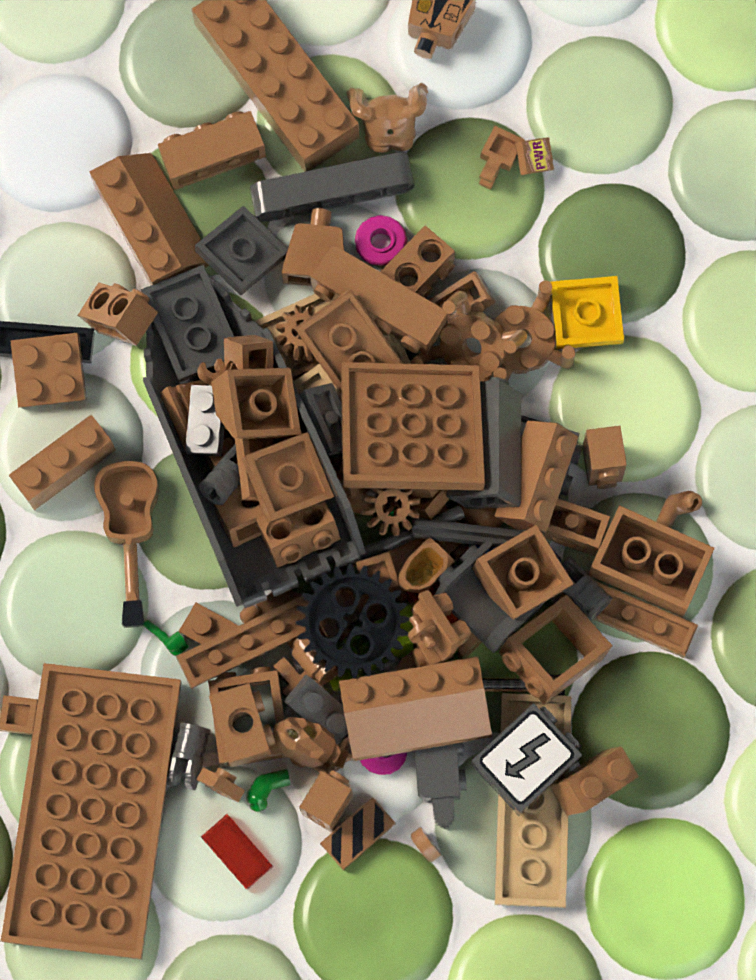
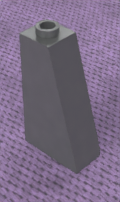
[446,377,521,509]

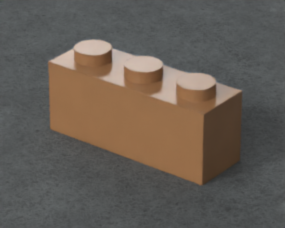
[157,110,266,190]
[9,414,116,511]
[495,421,578,533]

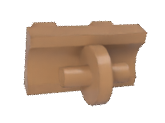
[408,590,471,661]

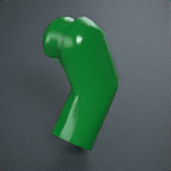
[246,769,291,812]

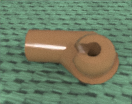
[656,491,702,528]

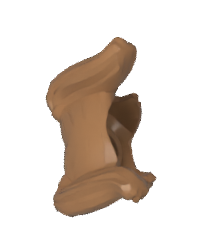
[347,82,428,153]

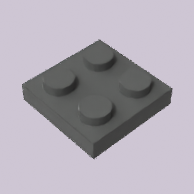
[194,205,288,296]

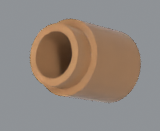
[292,639,337,685]

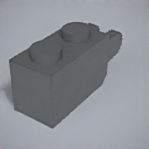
[415,742,467,829]

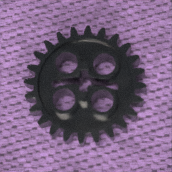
[295,564,410,679]

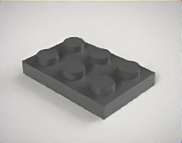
[141,265,234,383]

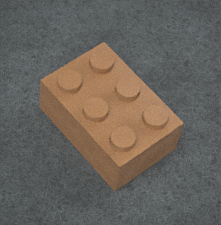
[589,505,715,617]

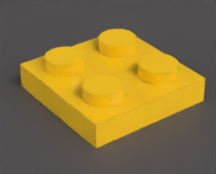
[550,276,624,349]

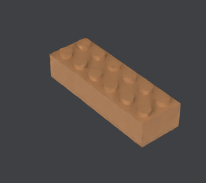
[192,0,360,172]

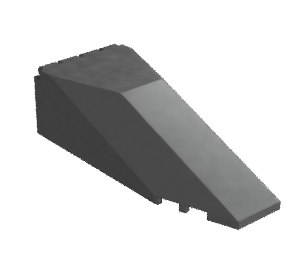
[143,274,366,609]

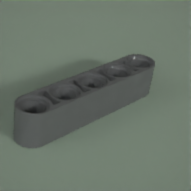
[250,152,415,222]

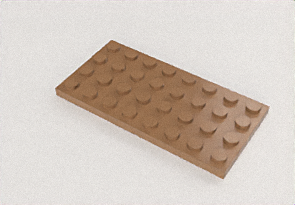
[1,663,182,960]

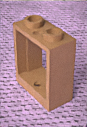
[499,594,612,705]
[208,667,289,768]

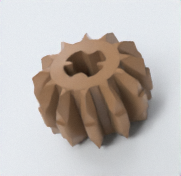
[275,305,315,363]
[361,488,420,536]

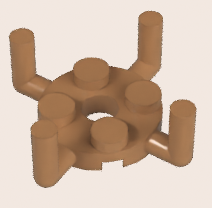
[471,280,575,381]
[411,291,527,381]

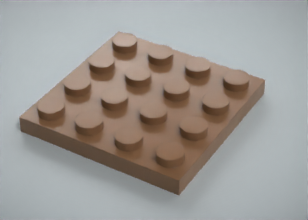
[341,362,485,490]

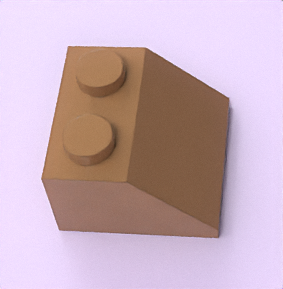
[211,368,301,439]
[472,524,574,620]

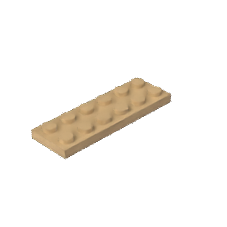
[495,693,572,908]

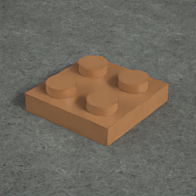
[11,333,87,408]
[242,432,334,523]

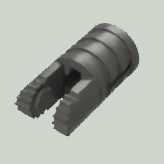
[199,444,240,505]
[562,557,613,620]
[167,723,211,790]

